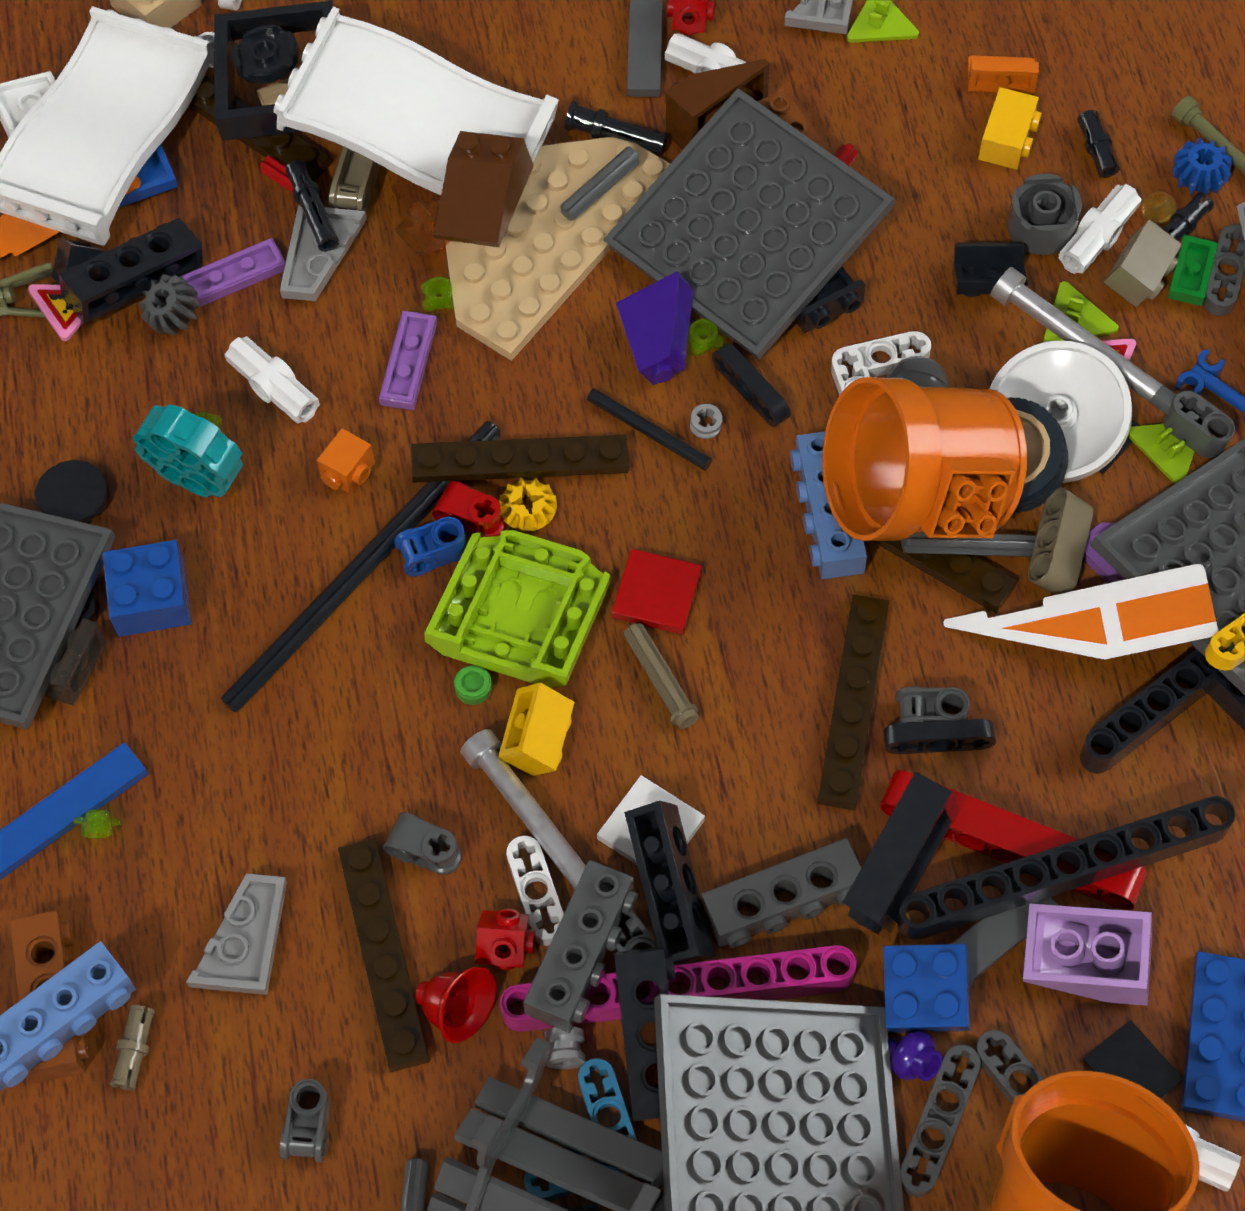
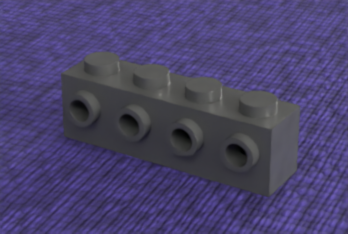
[523,860,638,1033]

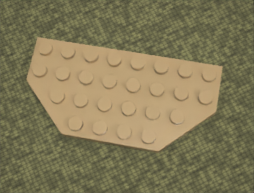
[445,137,670,361]

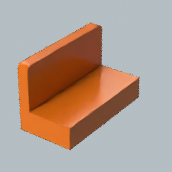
[968,55,1039,94]

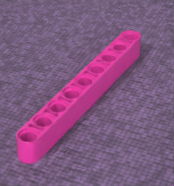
[500,945,856,1032]

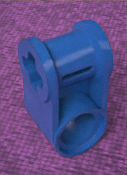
[394,516,468,576]

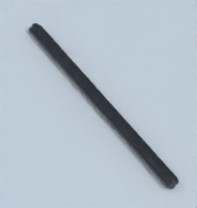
[221,421,501,712]

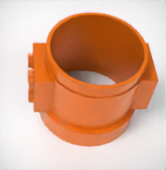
[822,377,1027,541]
[987,1071,1200,1211]

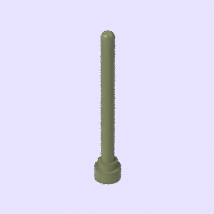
[1171,95,1245,175]

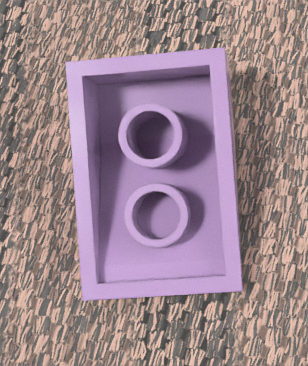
[1023,904,1152,1006]

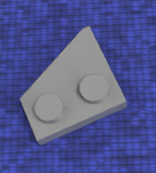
[784,0,853,34]

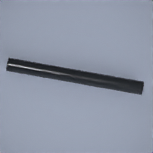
[587,388,712,471]

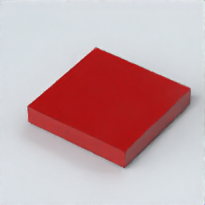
[611,549,702,635]

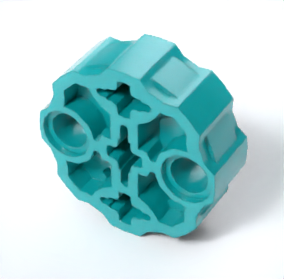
[132,404,244,498]

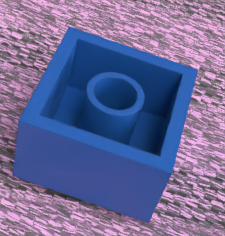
[103,540,192,637]
[884,944,971,1033]

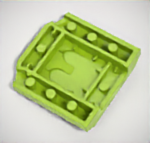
[424,530,611,688]

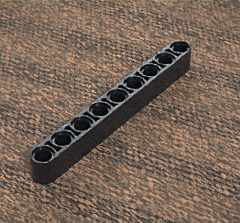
[897,796,1236,940]

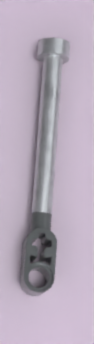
[990,267,1235,458]
[460,729,657,956]

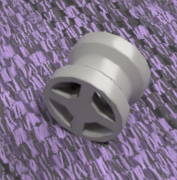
[544,1027,585,1070]

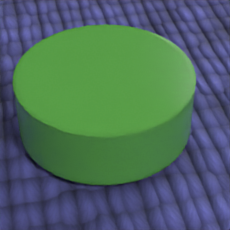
[454,665,492,705]

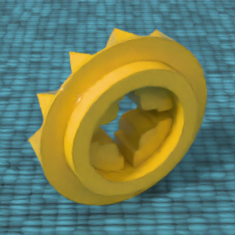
[499,477,557,532]

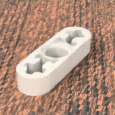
[506,836,564,946]

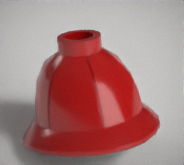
[415,967,497,1044]

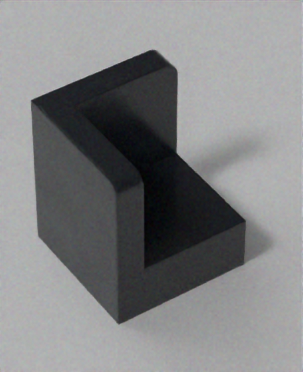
[52,238,104,283]

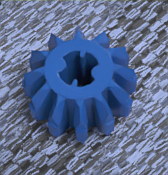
[1172,137,1232,195]

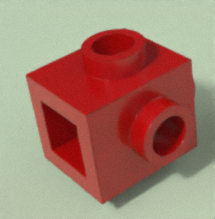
[667,0,715,35]
[475,909,536,970]

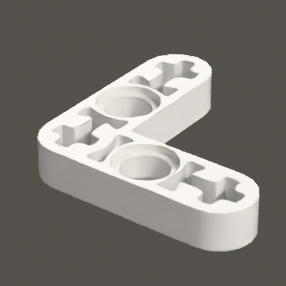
[831,331,931,396]

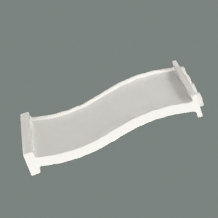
[0,6,214,246]
[273,6,559,195]

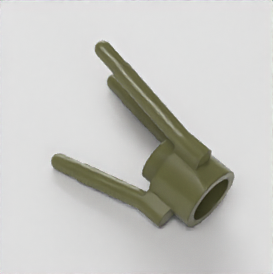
[0,263,53,318]

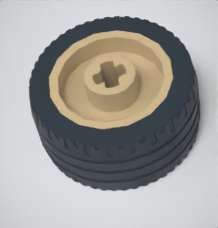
[1008,397,1068,513]

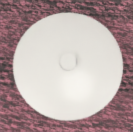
[990,341,1132,483]

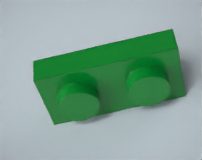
[1167,235,1218,306]

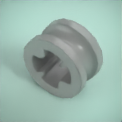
[690,404,722,439]

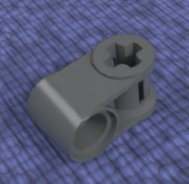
[895,687,970,724]
[383,812,462,875]
[280,1079,331,1163]

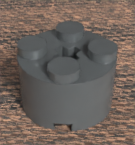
[1007,174,1082,255]

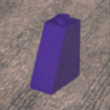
[616,271,693,385]

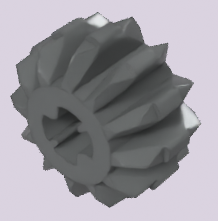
[138,274,201,336]

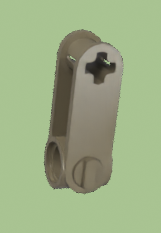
[329,146,381,212]

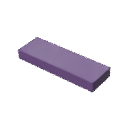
[180,238,286,307]
[379,311,437,410]

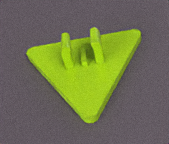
[847,0,919,43]
[1043,281,1119,343]
[1128,424,1195,485]

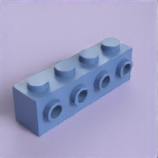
[790,432,867,579]
[0,941,136,1091]

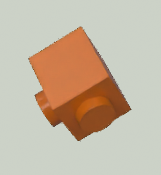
[317,428,375,494]

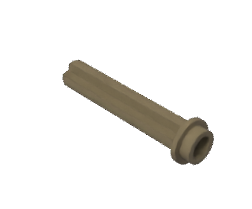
[624,623,699,729]

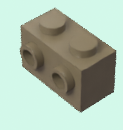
[1103,219,1182,307]

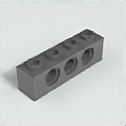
[701,838,861,949]

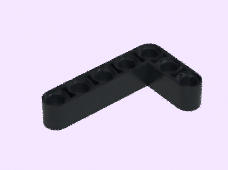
[1080,649,1245,774]

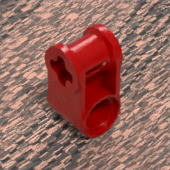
[432,481,505,537]

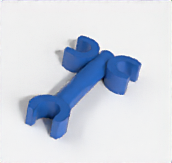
[1175,349,1245,422]

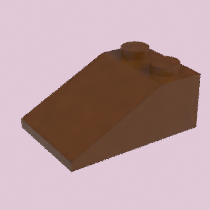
[666,59,770,150]
[434,131,534,247]

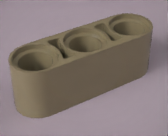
[1028,487,1093,595]

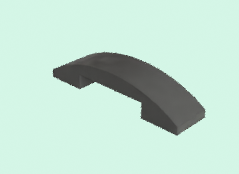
[953,882,1058,988]

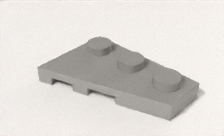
[280,205,367,301]
[186,873,287,995]

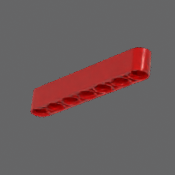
[880,770,1147,910]

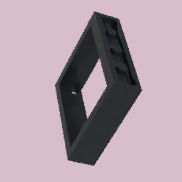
[214,0,342,141]
[842,771,960,935]

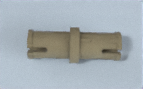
[110,1005,155,1091]

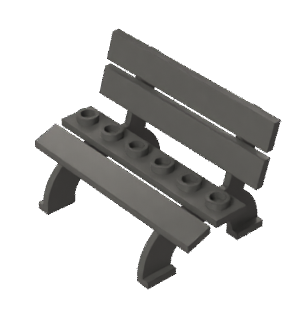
[427,1038,665,1211]

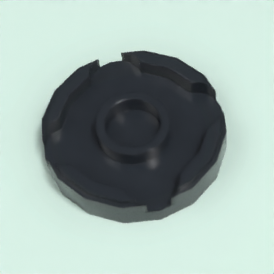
[232,25,300,84]
[35,460,109,524]

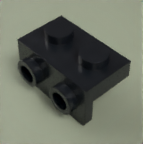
[952,242,1028,297]
[795,266,866,333]

